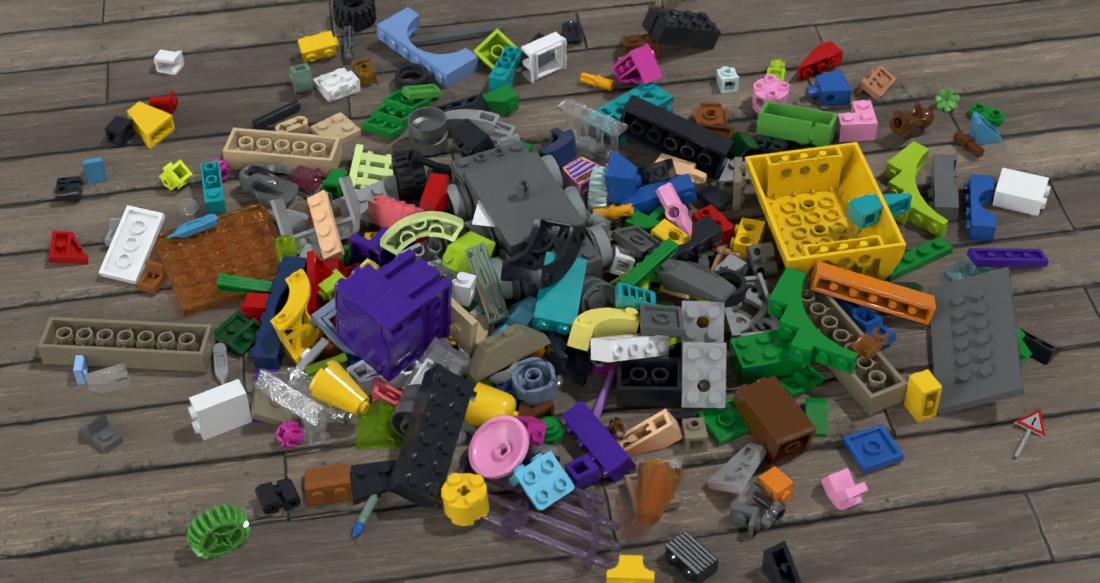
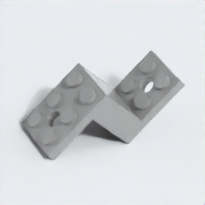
[681,301,726,408]

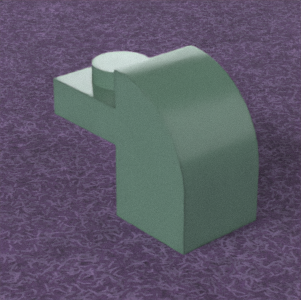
[289,63,313,94]

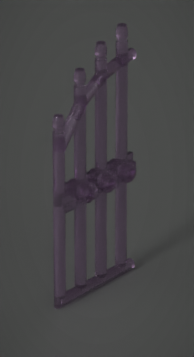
[431,455,622,571]

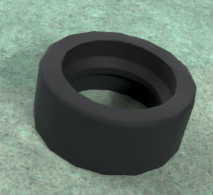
[395,64,429,90]
[710,269,746,307]

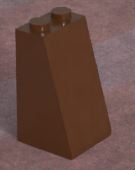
[733,376,817,465]

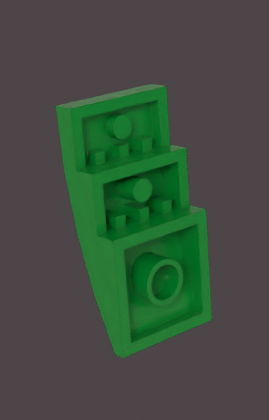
[361,88,432,140]

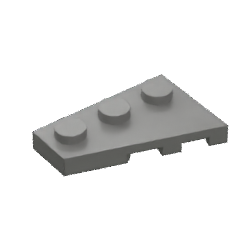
[706,443,767,494]

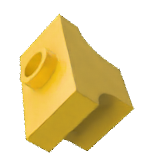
[606,555,654,583]

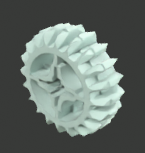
[587,166,610,214]

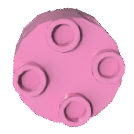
[752,74,790,114]

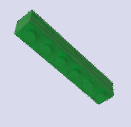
[619,238,679,287]
[216,273,273,295]

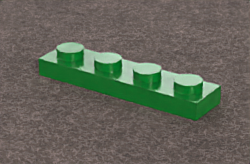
[886,236,953,282]

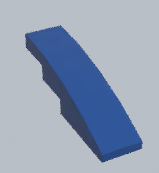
[831,296,896,347]

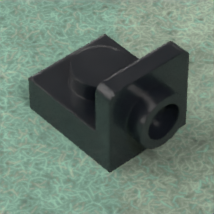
[561,21,582,44]

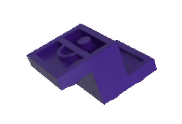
[349,227,416,268]

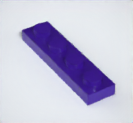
[967,248,1049,268]

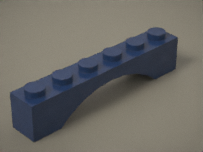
[250,255,307,370]

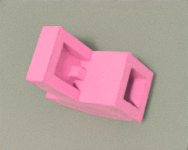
[820,468,868,510]

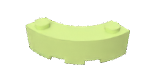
[380,211,464,255]

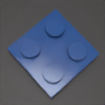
[842,424,904,474]

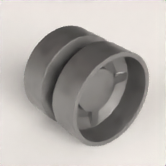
[408,107,448,155]
[578,275,618,316]
[390,384,421,438]

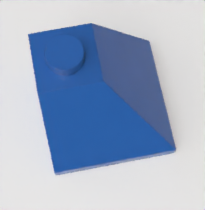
[605,152,642,206]

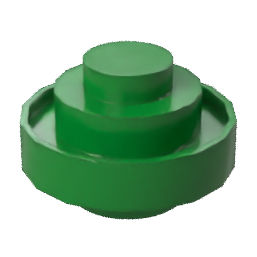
[539,416,565,446]

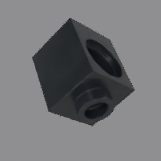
[104,116,135,147]

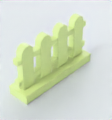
[349,144,393,191]

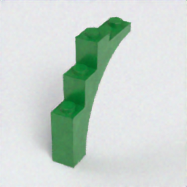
[767,267,858,374]

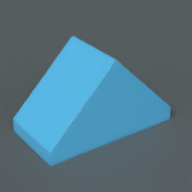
[969,111,1002,145]
[82,157,107,184]

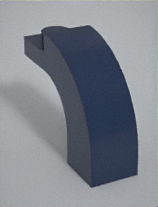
[538,127,578,167]

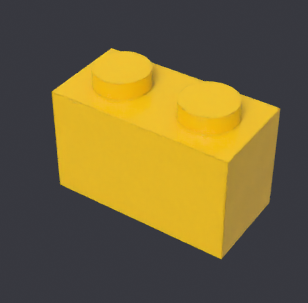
[904,369,942,423]

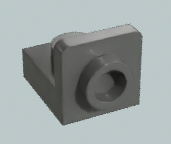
[729,501,762,538]

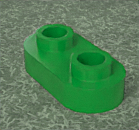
[969,103,1005,127]

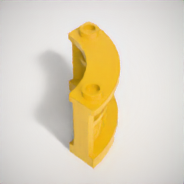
[270,269,324,365]

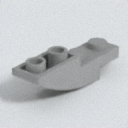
[445,109,516,138]

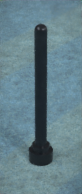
[407,149,452,176]

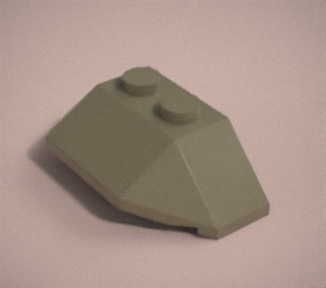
[467,324,551,383]

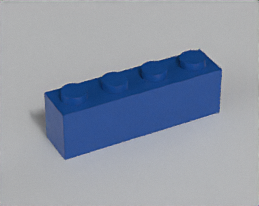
[617,174,697,223]

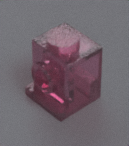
[291,165,322,192]

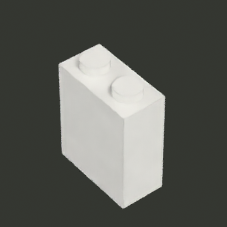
[992,168,1051,216]
[188,379,252,441]

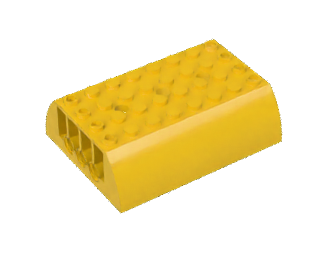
[745,142,906,280]

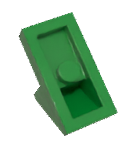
[804,398,829,437]

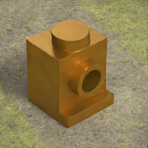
[352,57,377,87]

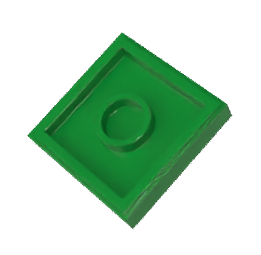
[696,397,751,447]

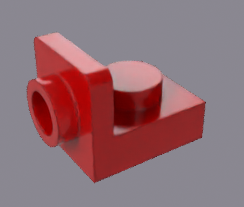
[149,90,178,115]

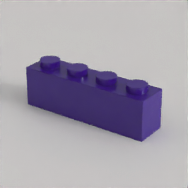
[561,400,636,483]

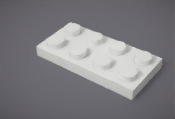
[99,205,165,284]

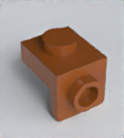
[136,260,167,294]

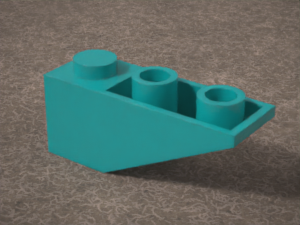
[489,46,522,92]
[200,161,227,218]

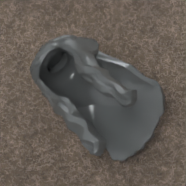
[239,163,299,206]

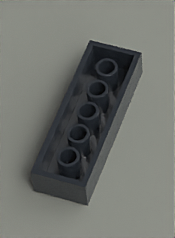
[616,94,734,181]
[388,365,475,508]

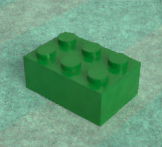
[729,330,803,385]

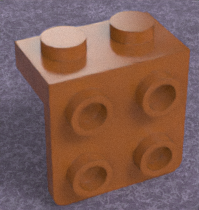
[304,463,353,507]

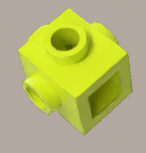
[159,159,192,191]

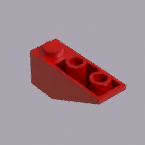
[797,40,843,82]

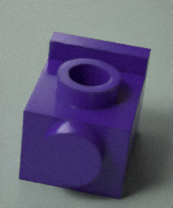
[564,454,599,491]

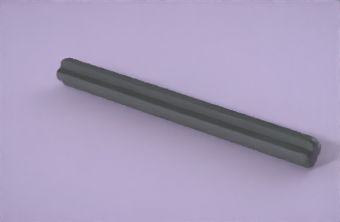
[409,24,504,47]

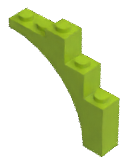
[885,141,948,238]

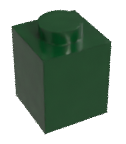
[731,131,760,161]

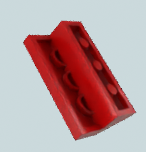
[307,250,347,327]

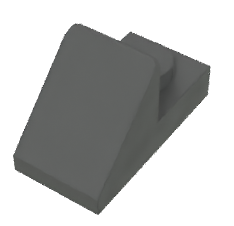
[79,414,123,454]

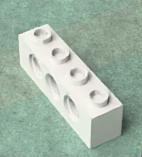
[591,333,669,362]

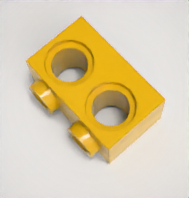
[730,217,765,260]

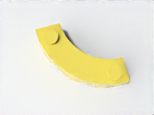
[567,307,640,351]

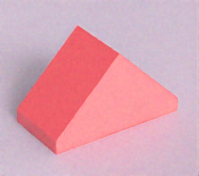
[372,377,403,415]

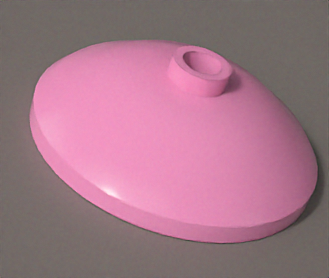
[468,415,529,479]

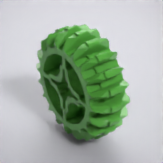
[186,503,250,559]

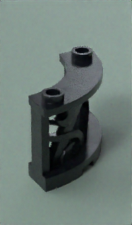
[500,218,586,289]

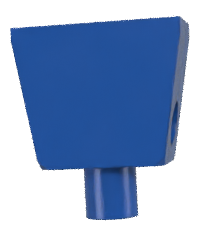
[806,70,852,105]

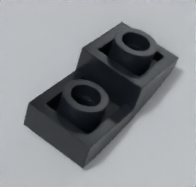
[696,182,732,211]

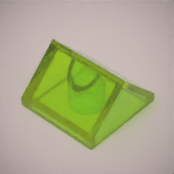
[356,398,401,448]

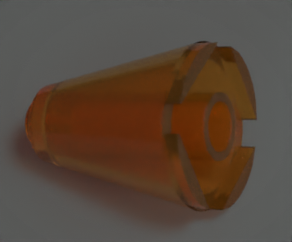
[636,459,683,526]

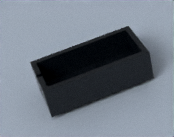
[642,7,721,50]

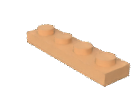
[307,190,345,261]

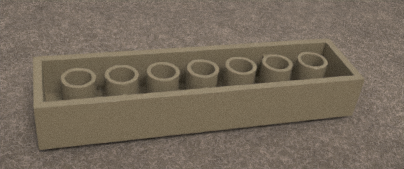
[801,277,908,416]
[38,317,216,372]

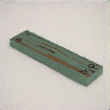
[465,243,510,325]

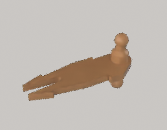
[707,245,741,272]

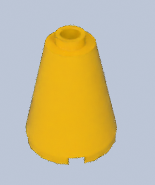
[308,360,370,416]

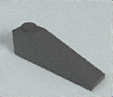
[656,259,736,303]

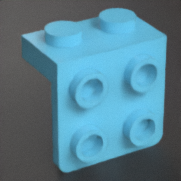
[508,450,574,511]

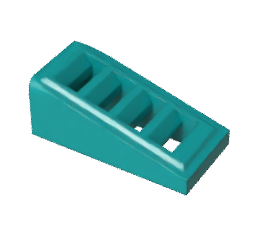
[614,282,656,309]

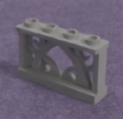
[724,273,779,344]

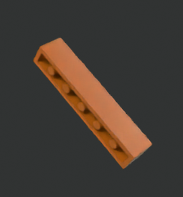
[810,261,936,325]

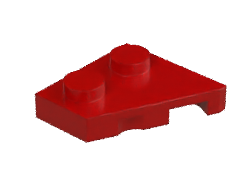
[49,231,89,264]

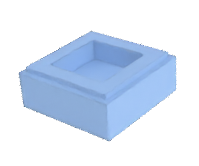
[73,355,88,385]

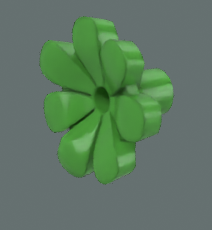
[935,88,959,112]

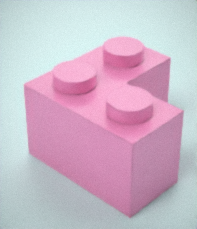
[836,100,878,142]

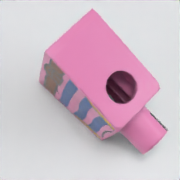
[560,157,600,195]

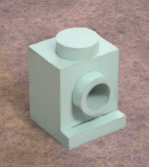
[716,66,739,94]

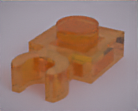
[852,327,889,360]

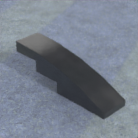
[542,330,568,376]

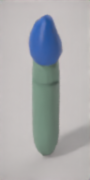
[353,494,378,537]

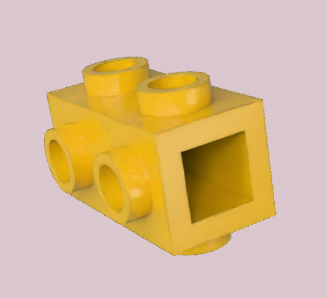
[298,31,339,63]

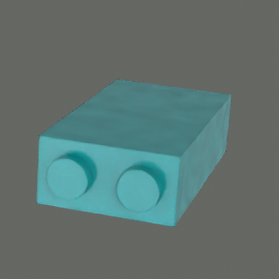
[532,251,587,335]

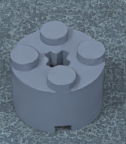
[512,357,557,408]

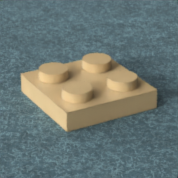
[310,112,361,144]

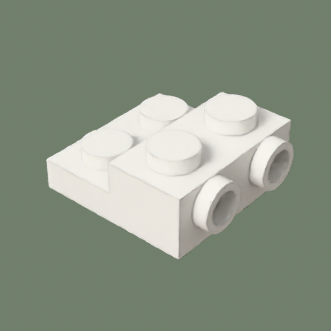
[313,67,361,103]

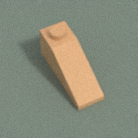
[615,409,683,456]

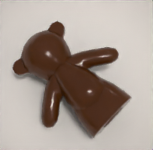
[889,102,935,139]

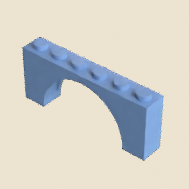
[377,7,478,88]

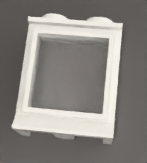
[521,32,567,84]

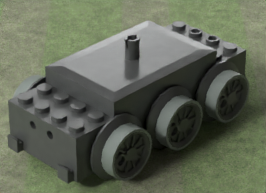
[445,140,613,303]

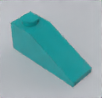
[847,193,912,230]

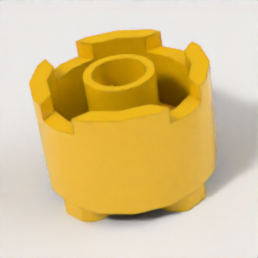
[441,473,489,526]

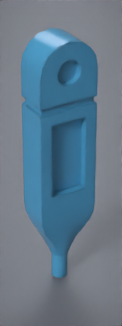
[167,214,218,239]

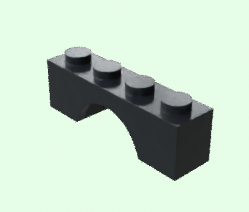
[645,215,723,276]

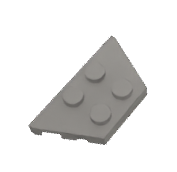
[332,175,399,227]

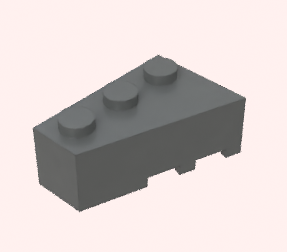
[926,154,959,222]

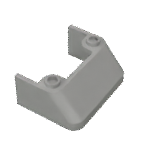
[270,176,360,255]

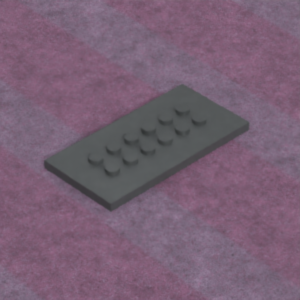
[928,267,1025,415]

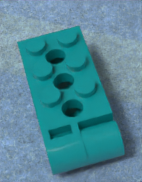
[588,82,674,144]

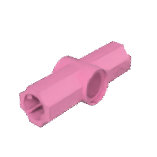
[655,183,693,237]

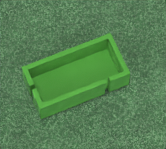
[756,100,838,147]

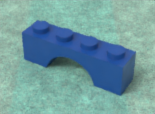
[964,174,996,242]

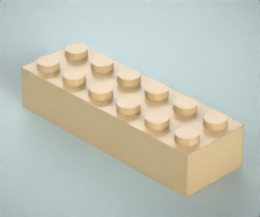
[223,128,343,177]

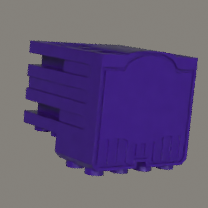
[334,248,452,382]

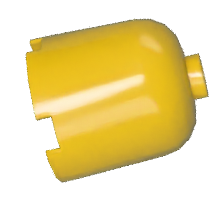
[464,382,519,428]

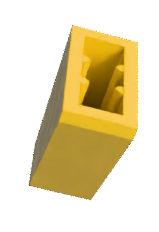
[127,102,175,149]

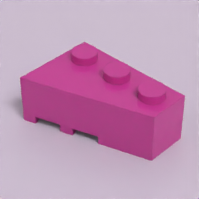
[611,44,663,84]

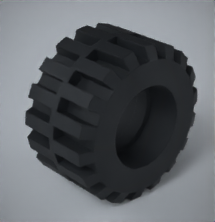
[333,0,377,31]
[391,148,427,200]

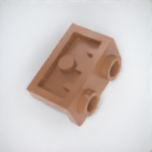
[856,65,897,101]

